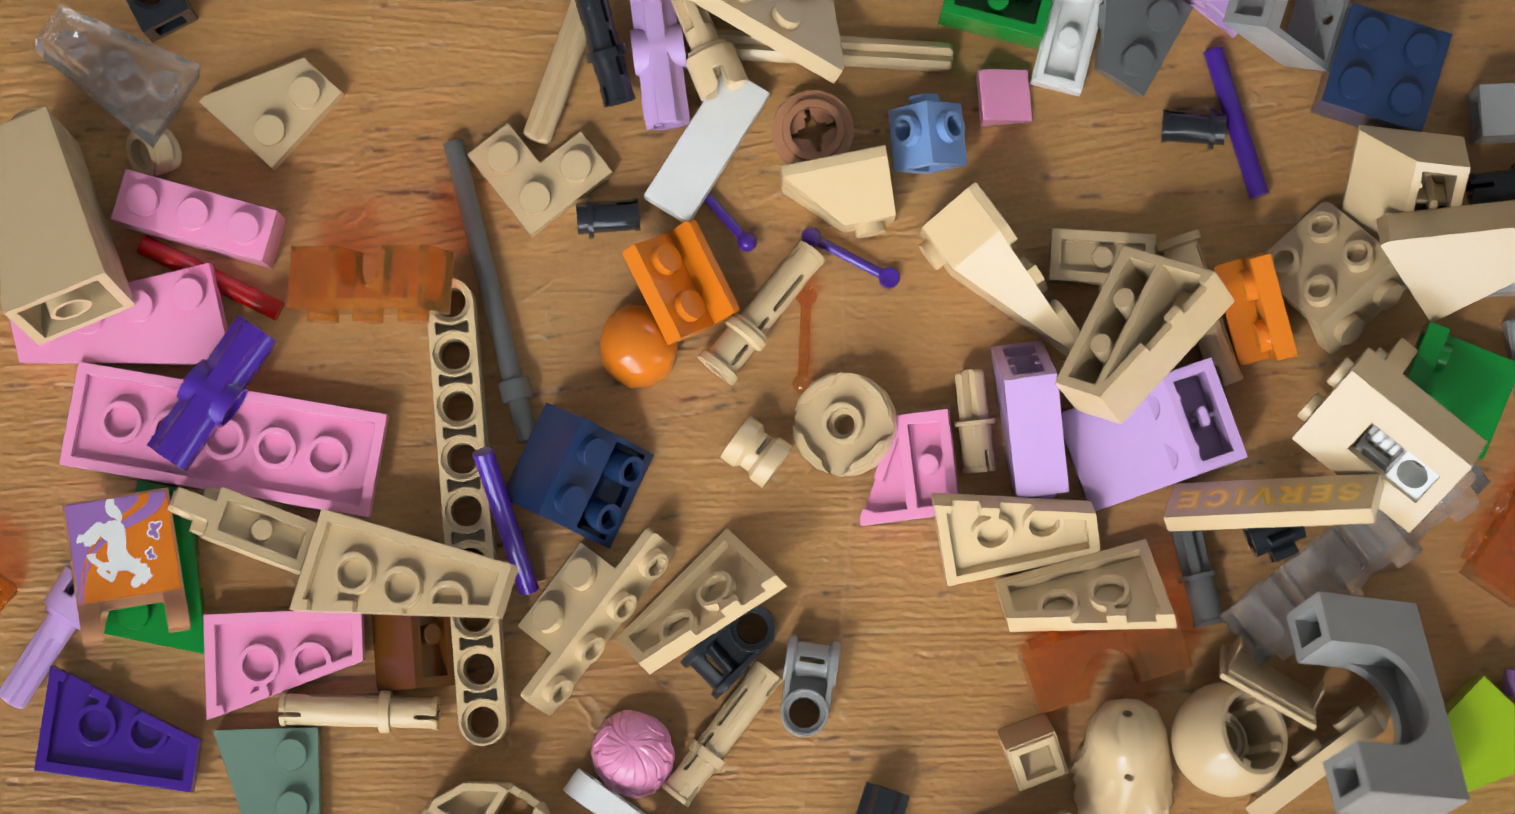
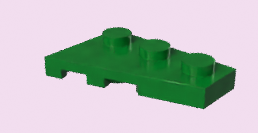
[104,480,205,654]

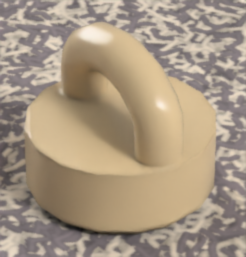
[126,124,182,177]

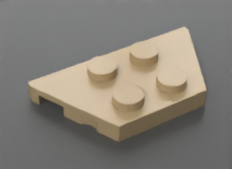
[690,0,845,84]

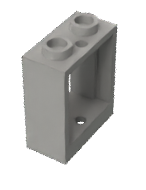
[1222,0,1349,72]

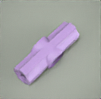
[630,0,690,131]

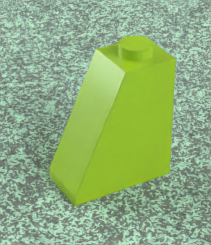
[1444,676,1515,792]

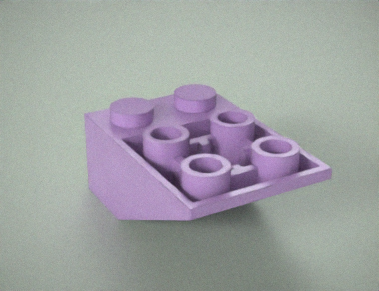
[1061,357,1248,512]

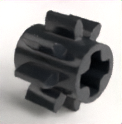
[1242,526,1306,563]

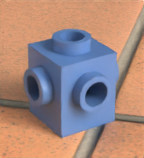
[888,93,967,174]

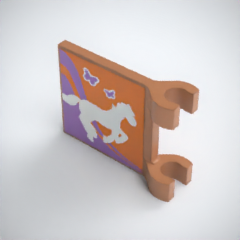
[61,487,190,647]

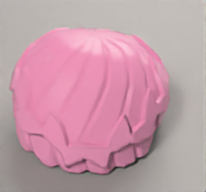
[591,710,675,799]

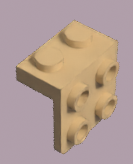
[1266,202,1408,356]

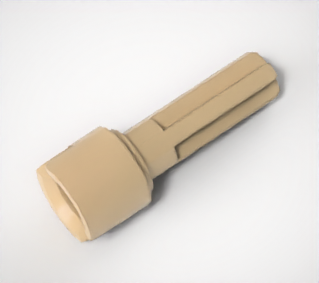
[670,0,749,101]

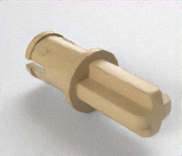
[954,369,996,474]

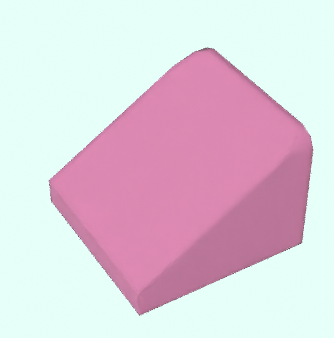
[976,69,1032,127]

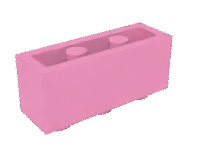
[111,169,286,269]

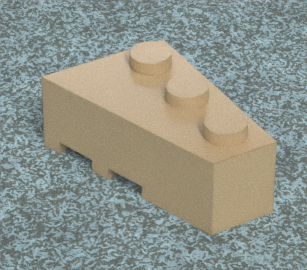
[1055,246,1235,425]

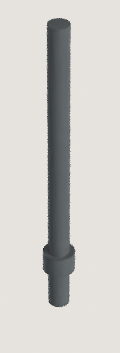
[443,139,535,443]

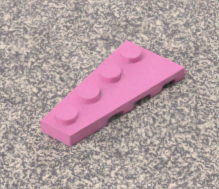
[10,263,228,365]

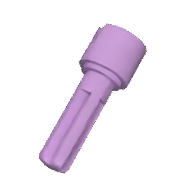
[0,565,81,709]

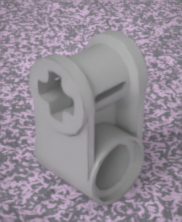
[780,634,841,738]

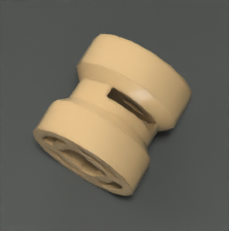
[720,416,793,488]

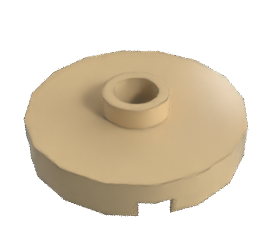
[793,372,897,477]

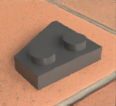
[1095,0,1193,97]

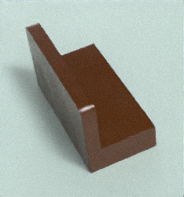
[371,614,455,691]

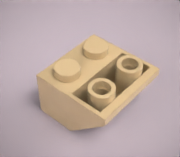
[1340,125,1470,242]

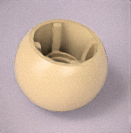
[1171,681,1288,797]

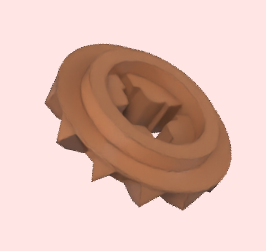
[772,90,855,164]

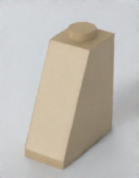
[1376,200,1515,322]

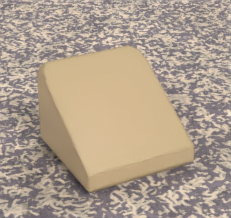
[997,713,1069,791]

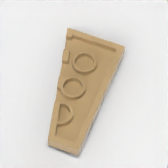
[289,508,519,619]

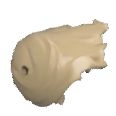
[1070,698,1174,814]

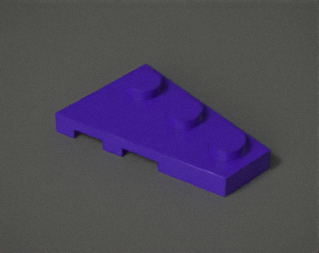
[34,666,203,792]

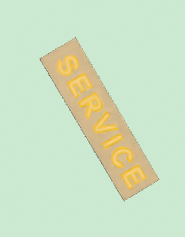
[1163,473,1384,532]

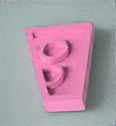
[203,611,366,720]

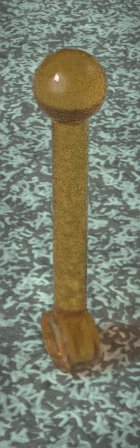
[792,286,817,394]

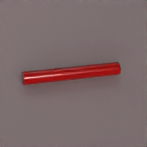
[137,235,285,321]

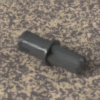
[1171,530,1226,629]

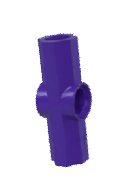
[147,315,278,472]

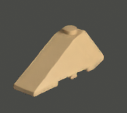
[918,182,1080,357]

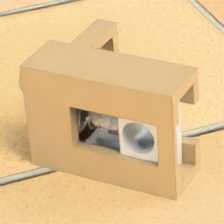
[1292,337,1487,533]

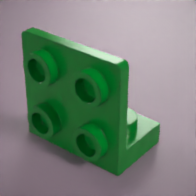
[1403,322,1515,460]

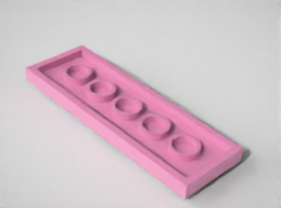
[59,362,389,518]

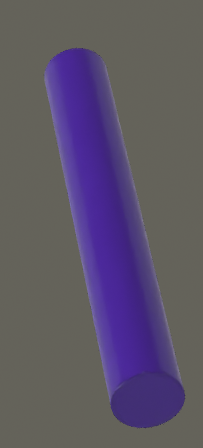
[1203,46,1270,200]
[473,447,539,595]

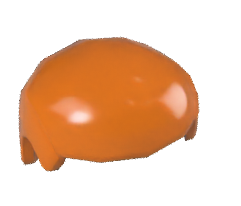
[599,304,678,388]

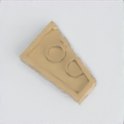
[931,493,1101,586]
[616,528,787,674]
[995,539,1177,632]
[1245,693,1390,814]

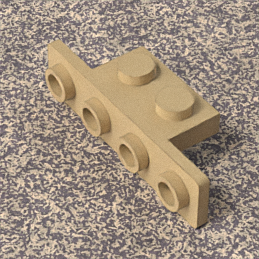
[518,528,676,716]

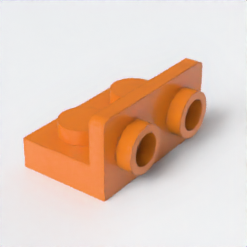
[622,219,740,345]
[1212,252,1298,365]

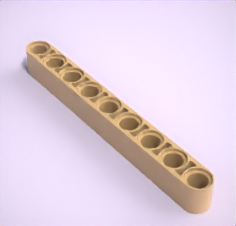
[426,278,511,746]

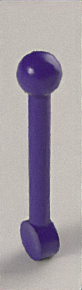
[704,192,757,252]
[801,227,900,289]

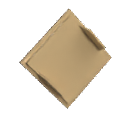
[1219,634,1325,730]

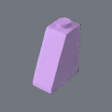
[991,340,1069,499]

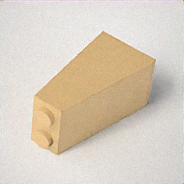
[0,106,136,345]

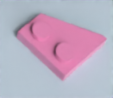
[860,409,960,526]

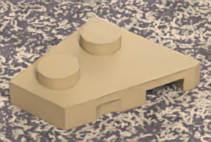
[199,58,345,171]

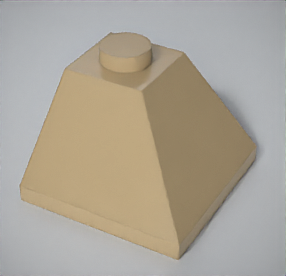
[780,145,896,238]

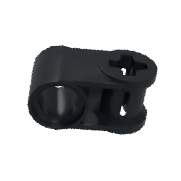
[680,605,777,700]

